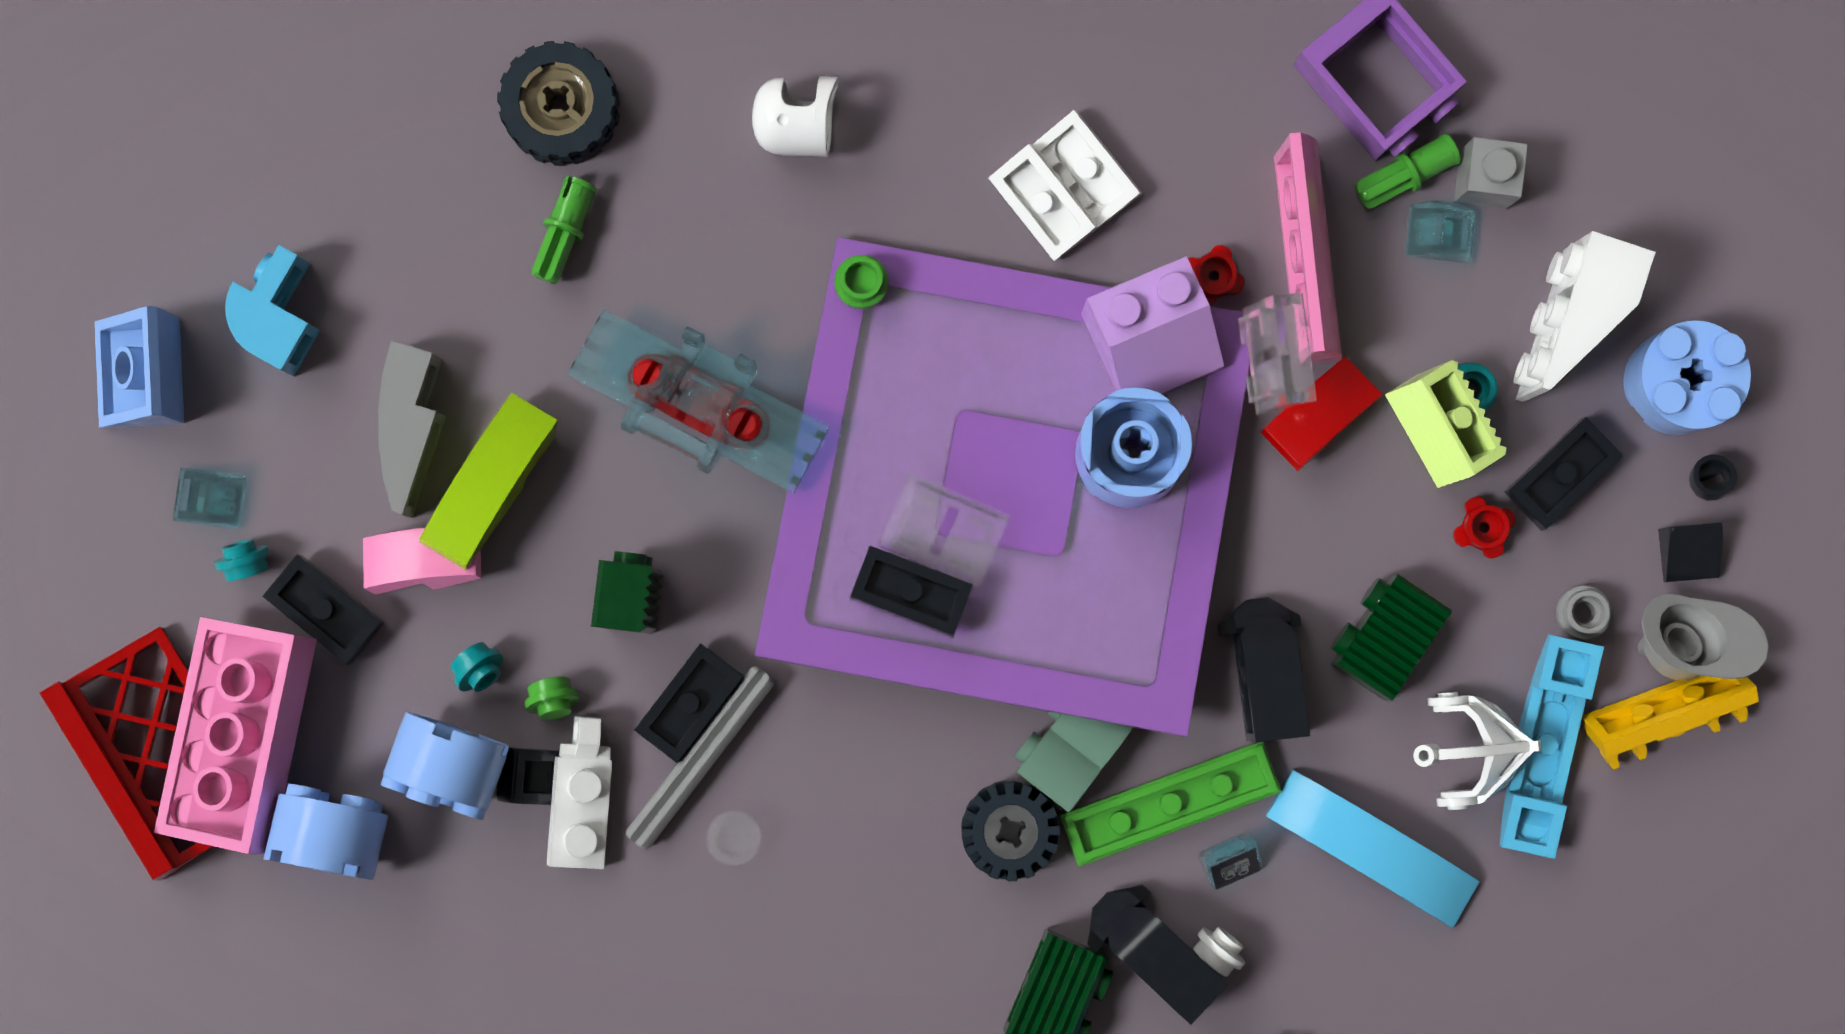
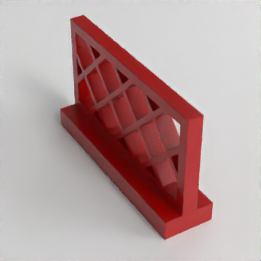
[39,626,214,881]

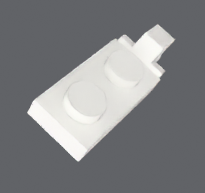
[547,716,612,869]

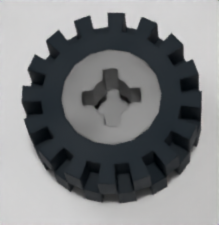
[961,781,1060,882]

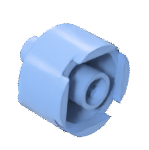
[1623,320,1751,435]
[1075,387,1192,508]
[380,712,510,820]
[263,783,388,881]

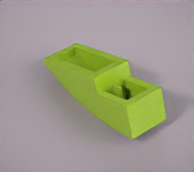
[419,392,558,570]

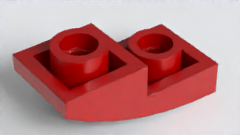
[1261,356,1383,471]

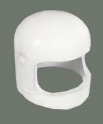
[752,76,838,157]

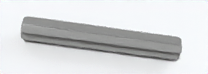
[626,666,775,850]

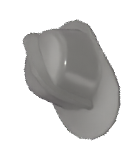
[1637,594,1769,681]

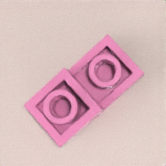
[363,528,482,595]

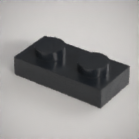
[1504,417,1623,531]
[850,546,973,638]
[262,554,385,665]
[634,643,744,763]

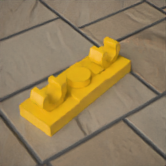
[1581,675,1759,770]

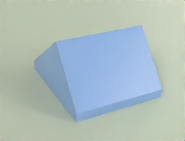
[95,306,184,428]

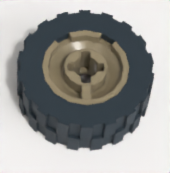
[497,41,620,166]

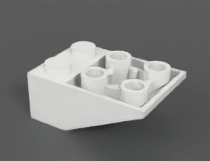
[1514,231,1656,402]

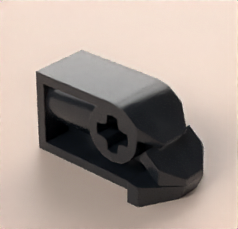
[1218,597,1310,743]
[1087,884,1228,1025]

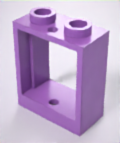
[1293,0,1467,161]

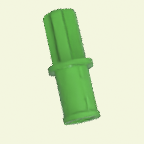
[1355,133,1461,209]
[531,176,598,284]

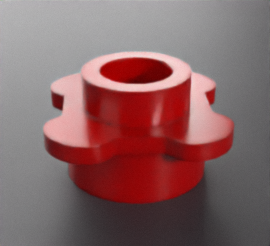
[1188,245,1245,306]
[1453,497,1515,559]

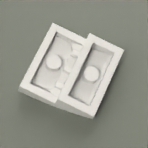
[989,110,1143,261]

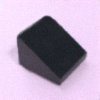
[1658,523,1723,582]
[496,747,560,805]

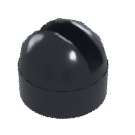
[1689,455,1737,501]

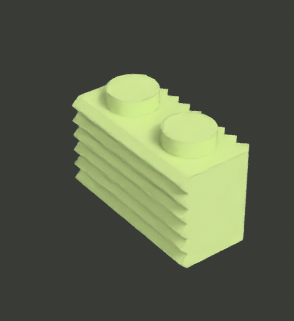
[1385,360,1507,488]

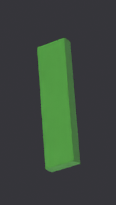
[1059,742,1282,867]

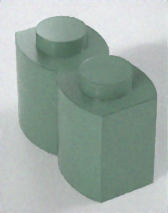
[1014,711,1134,812]

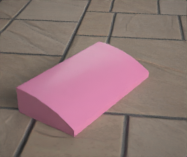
[1274,132,1342,366]
[154,617,317,854]

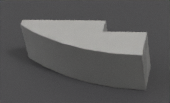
[378,340,446,518]

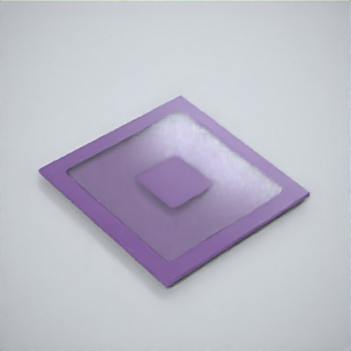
[755,237,1258,737]

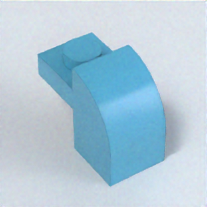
[225,245,321,376]

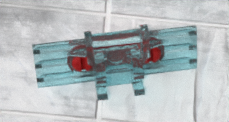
[567,309,830,494]

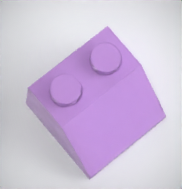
[1081,256,1225,395]

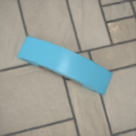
[1499,634,1604,859]
[1265,770,1480,928]

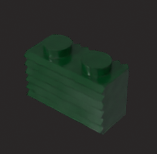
[591,551,664,634]
[1330,574,1452,701]
[1003,929,1113,1034]

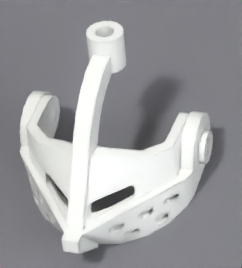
[1413,692,1542,810]

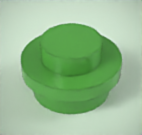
[834,255,888,309]
[525,677,580,720]

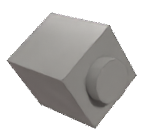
[1454,137,1528,209]

